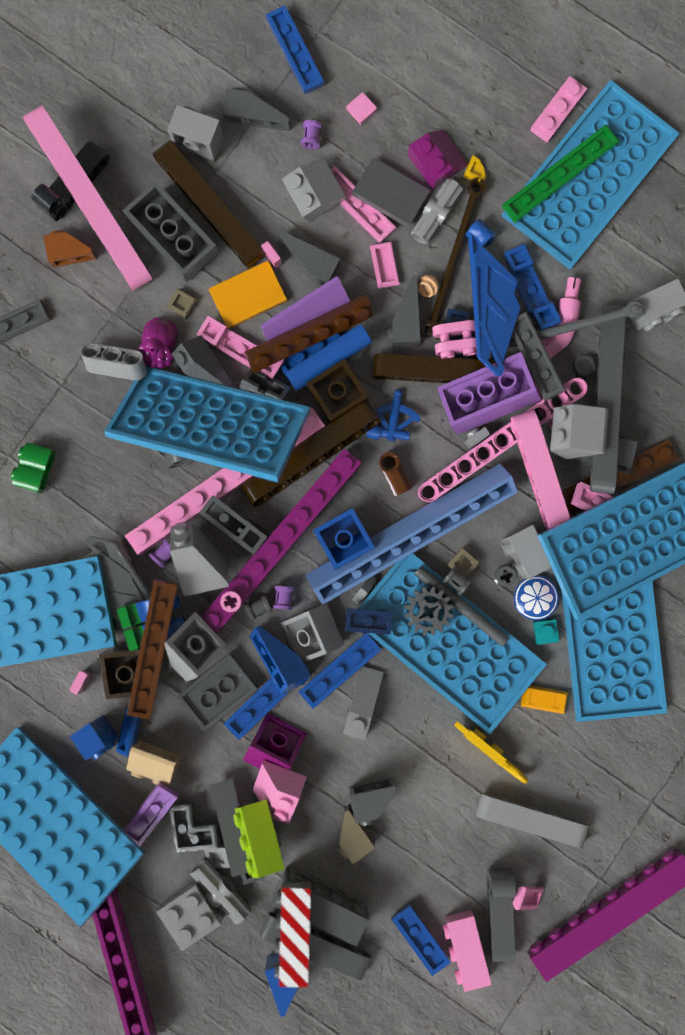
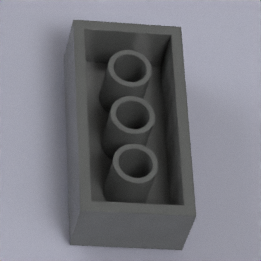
[122,181,219,283]
[271,867,369,946]

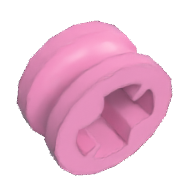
[220,591,242,612]

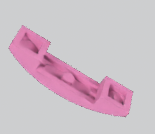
[196,316,284,380]

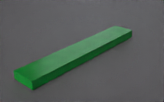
[501,124,619,224]

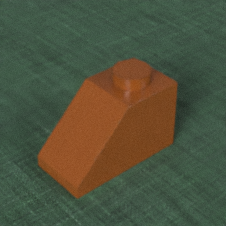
[43,230,96,268]

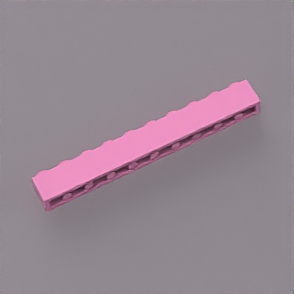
[125,408,325,555]

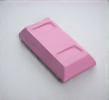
[370,242,400,289]
[512,887,544,910]

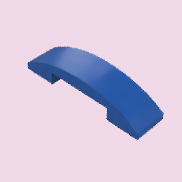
[504,244,562,330]

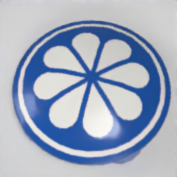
[514,576,559,620]

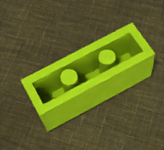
[234,800,285,878]

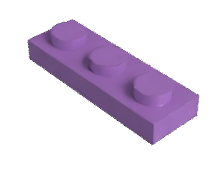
[123,781,179,847]

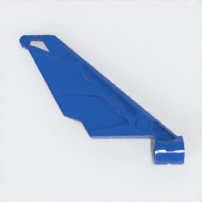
[465,219,520,377]

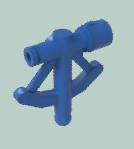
[367,389,420,442]

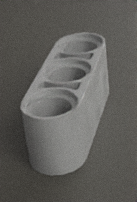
[81,343,147,380]

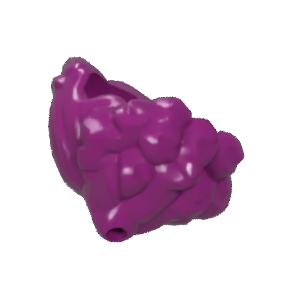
[137,317,178,369]

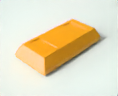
[521,685,569,714]

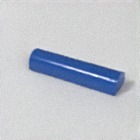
[285,324,372,391]

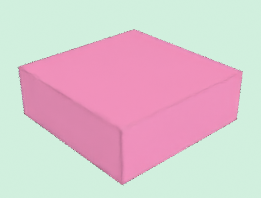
[346,92,377,125]
[261,241,282,269]
[69,669,92,695]

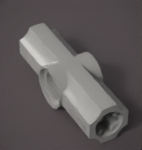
[411,178,463,244]
[190,859,251,924]

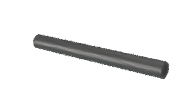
[414,566,509,646]

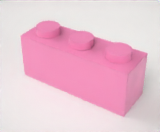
[443,910,492,992]

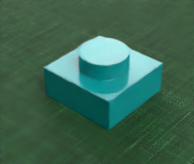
[532,619,559,645]

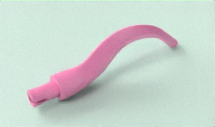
[527,277,582,431]

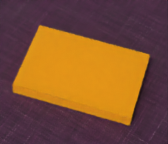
[208,261,287,329]

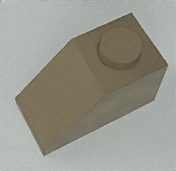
[338,806,375,864]

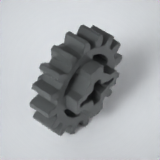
[404,586,453,636]

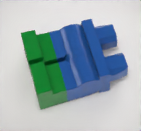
[117,595,186,651]

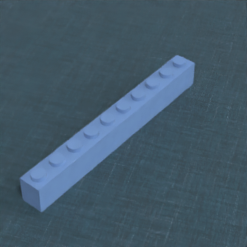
[306,464,518,605]

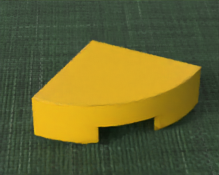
[463,155,486,184]

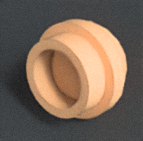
[417,275,439,298]

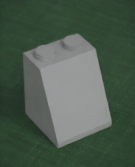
[170,522,229,596]

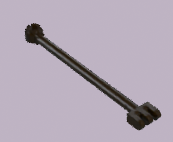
[420,177,486,340]

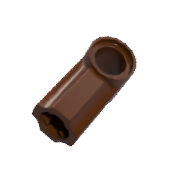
[378,452,412,497]

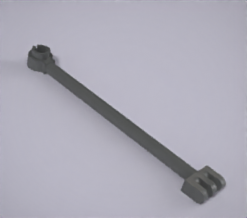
[476,300,645,360]

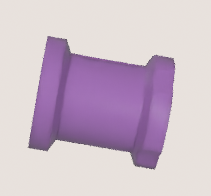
[300,120,322,150]
[149,539,172,569]
[272,586,294,610]

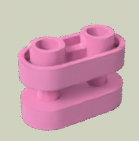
[432,320,477,359]

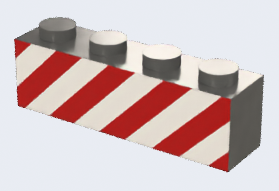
[275,882,311,987]

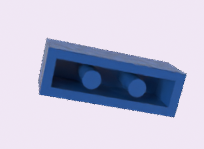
[70,715,119,760]

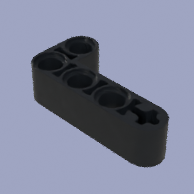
[31,141,110,221]

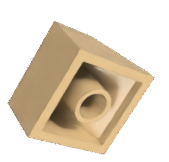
[126,741,182,785]

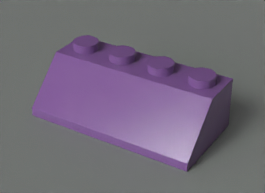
[261,276,350,341]
[437,352,541,435]

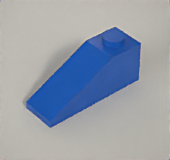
[249,626,311,694]

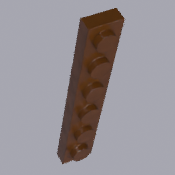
[245,295,373,373]
[562,440,679,512]
[127,579,178,719]

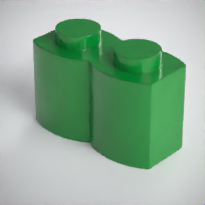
[11,442,56,494]

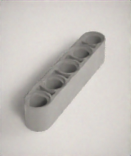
[476,793,589,848]

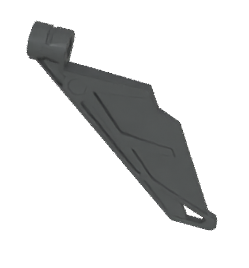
[86,536,178,673]

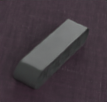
[259,912,372,980]

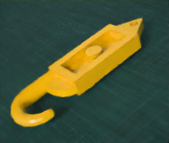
[454,721,528,783]

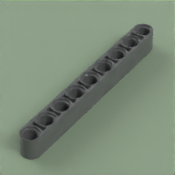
[590,304,626,494]

